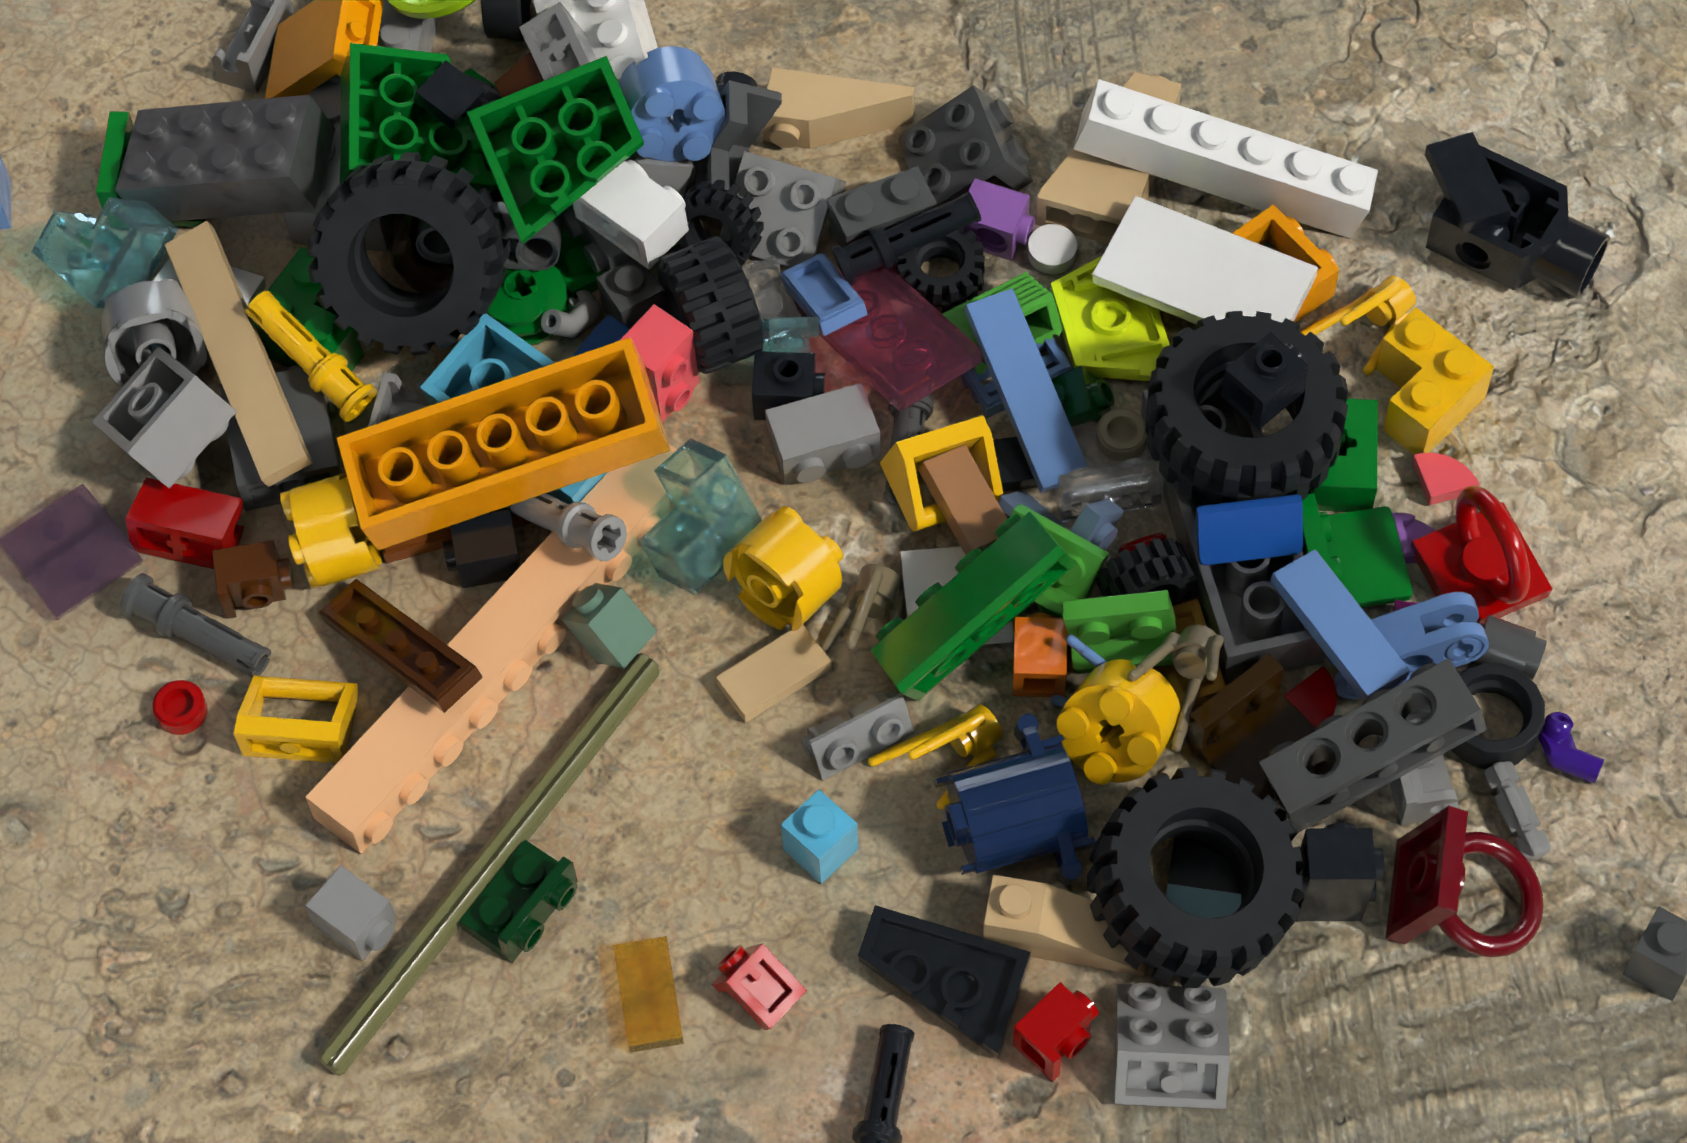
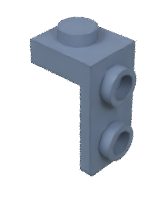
[998,491,1124,550]

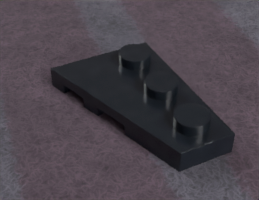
[858,905,1031,1059]

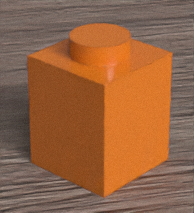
[1013,613,1067,697]

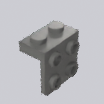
[898,85,1033,207]

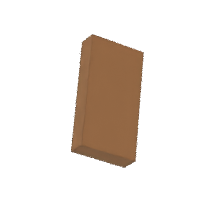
[918,445,1007,555]

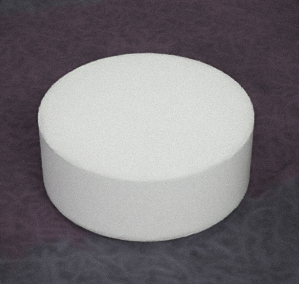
[1028,224,1077,275]

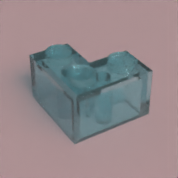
[31,198,178,309]
[638,438,762,595]

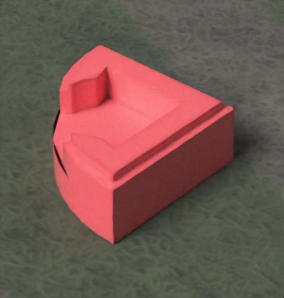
[1412,453,1480,506]

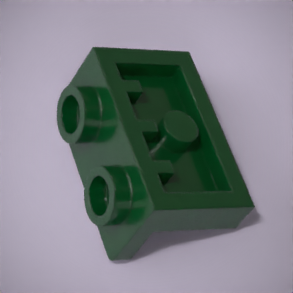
[459,840,578,963]

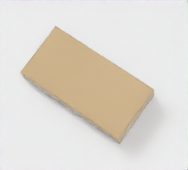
[716,625,832,723]

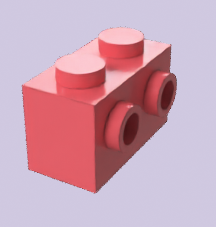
[619,304,700,422]

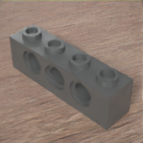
[1259,658,1487,833]

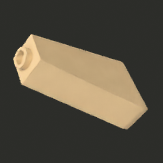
[1036,72,1181,244]

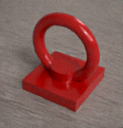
[1410,486,1553,624]

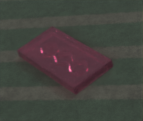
[792,267,984,411]

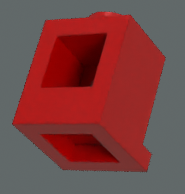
[1013,982,1099,1082]

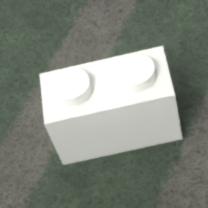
[573,160,689,269]

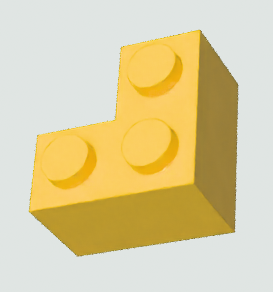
[1376,307,1494,454]

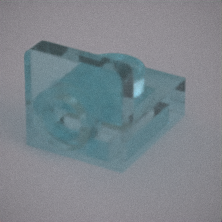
[761,317,819,353]

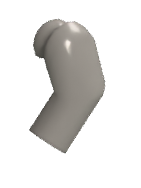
[541,290,601,339]

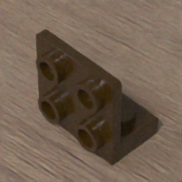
[1186,653,1326,802]

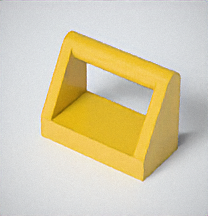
[880,415,1004,532]
[233,675,358,763]

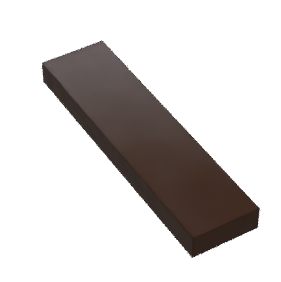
[318,579,483,713]

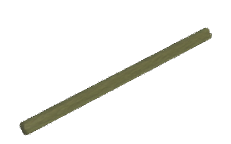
[318,653,660,1075]

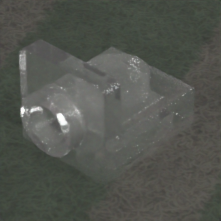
[742,256,802,343]

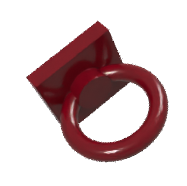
[1385,805,1544,957]

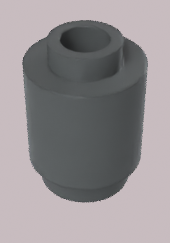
[1470,615,1547,680]

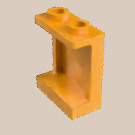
[265,0,384,99]

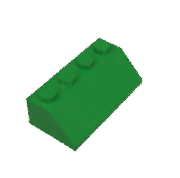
[871,511,1076,701]

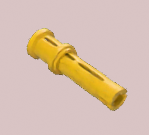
[245,290,378,422]

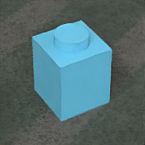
[781,789,859,884]

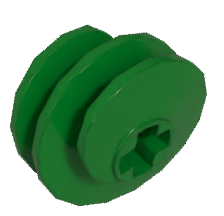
[486,266,569,345]

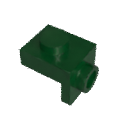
[1051,366,1114,429]

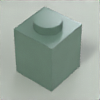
[561,583,657,668]

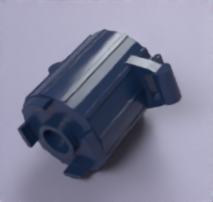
[934,714,1095,885]

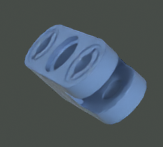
[1326,592,1489,699]

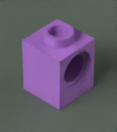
[964,178,1035,261]

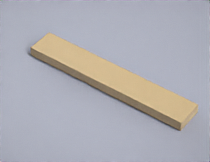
[164,221,313,487]

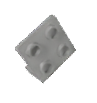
[719,151,846,268]
[1114,983,1230,1109]

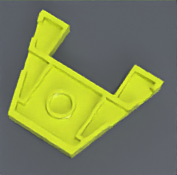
[1050,256,1170,381]

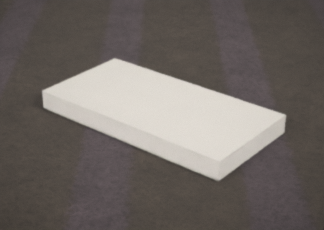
[1092,196,1318,324]

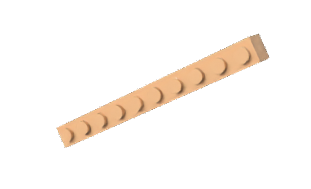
[305,444,698,854]

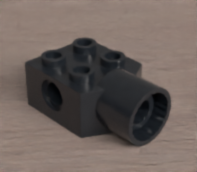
[1426,145,1610,298]

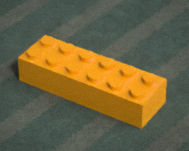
[337,337,671,550]

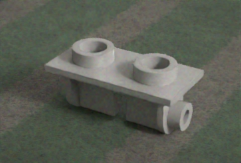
[800,691,914,780]

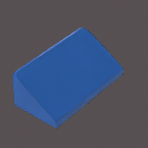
[1193,494,1303,566]

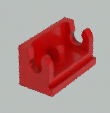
[125,477,244,569]

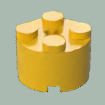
[280,474,382,589]
[723,506,843,631]
[1056,659,1180,785]

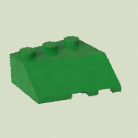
[340,43,497,193]
[467,56,644,245]

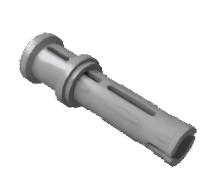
[501,493,627,561]

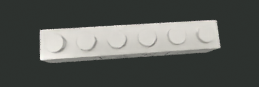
[1073,79,1378,239]

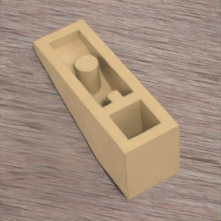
[762,67,915,149]
[983,875,1146,976]

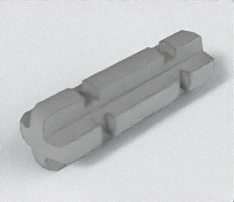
[1484,761,1551,861]

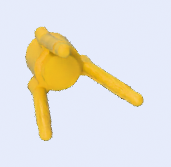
[1301,275,1416,376]
[867,704,1003,810]

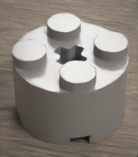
[101,279,207,387]

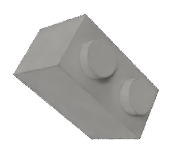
[765,383,881,485]

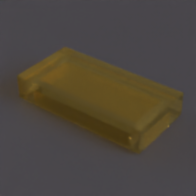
[613,936,684,1053]

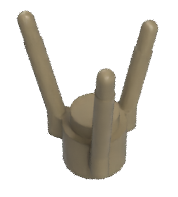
[820,564,905,683]
[1127,625,1224,752]

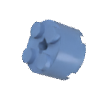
[619,46,725,162]

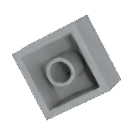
[92,346,237,489]

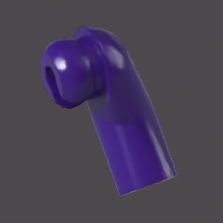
[1538,712,1604,784]

